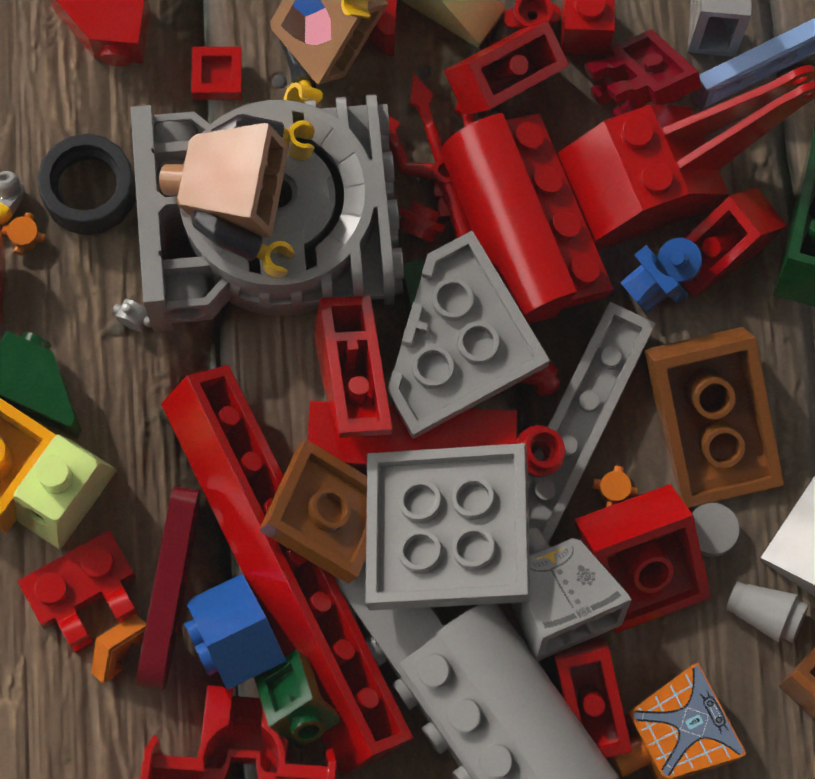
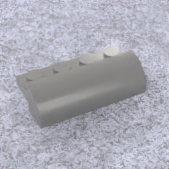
[399,604,619,779]

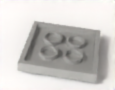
[366,443,530,611]

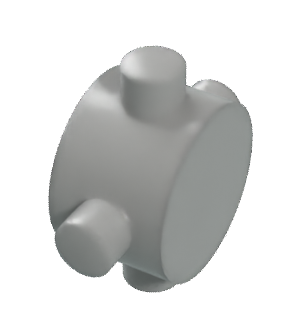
[113,299,151,332]

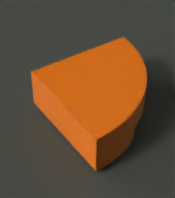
[91,614,146,684]

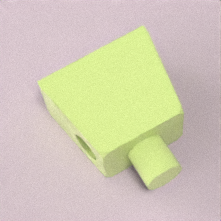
[13,434,117,550]

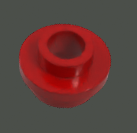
[398,201,446,242]
[514,425,565,478]

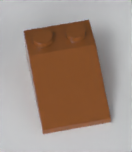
[644,327,784,508]

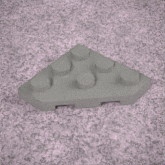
[387,231,550,439]

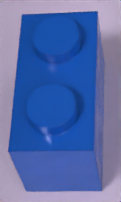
[185,573,286,690]

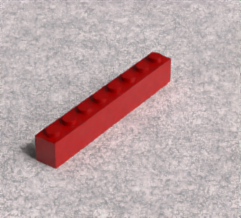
[161,365,413,777]

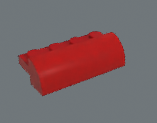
[439,112,614,324]

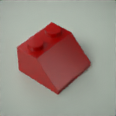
[574,484,712,634]

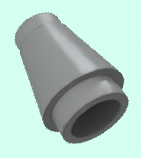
[726,581,809,643]

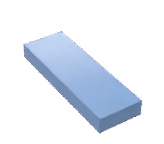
[691,18,815,109]

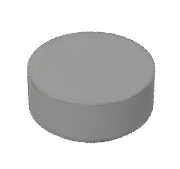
[692,503,739,557]

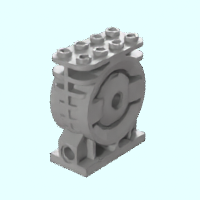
[130,94,404,332]

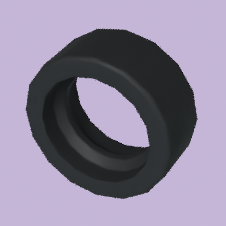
[37,133,136,235]

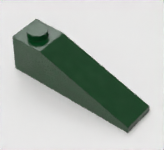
[773,123,815,307]

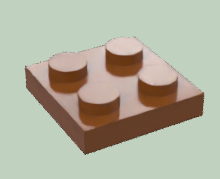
[259,439,367,584]

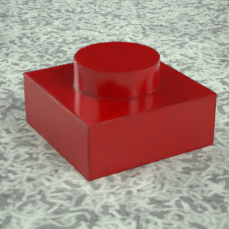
[191,47,243,100]

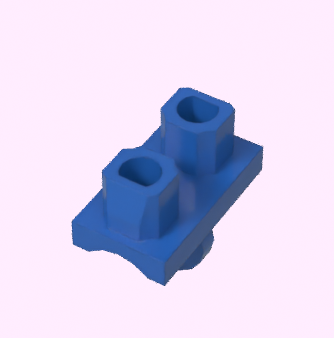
[620,238,703,313]

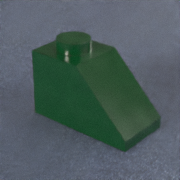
[0,330,82,439]

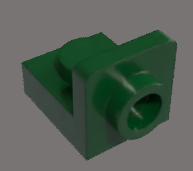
[254,649,341,748]

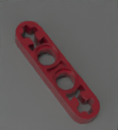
[137,487,201,690]

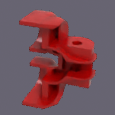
[140,685,338,779]

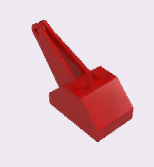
[557,65,815,251]

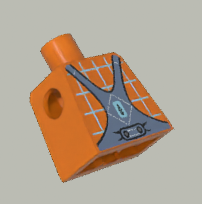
[610,663,746,779]

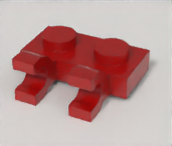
[17,530,141,654]

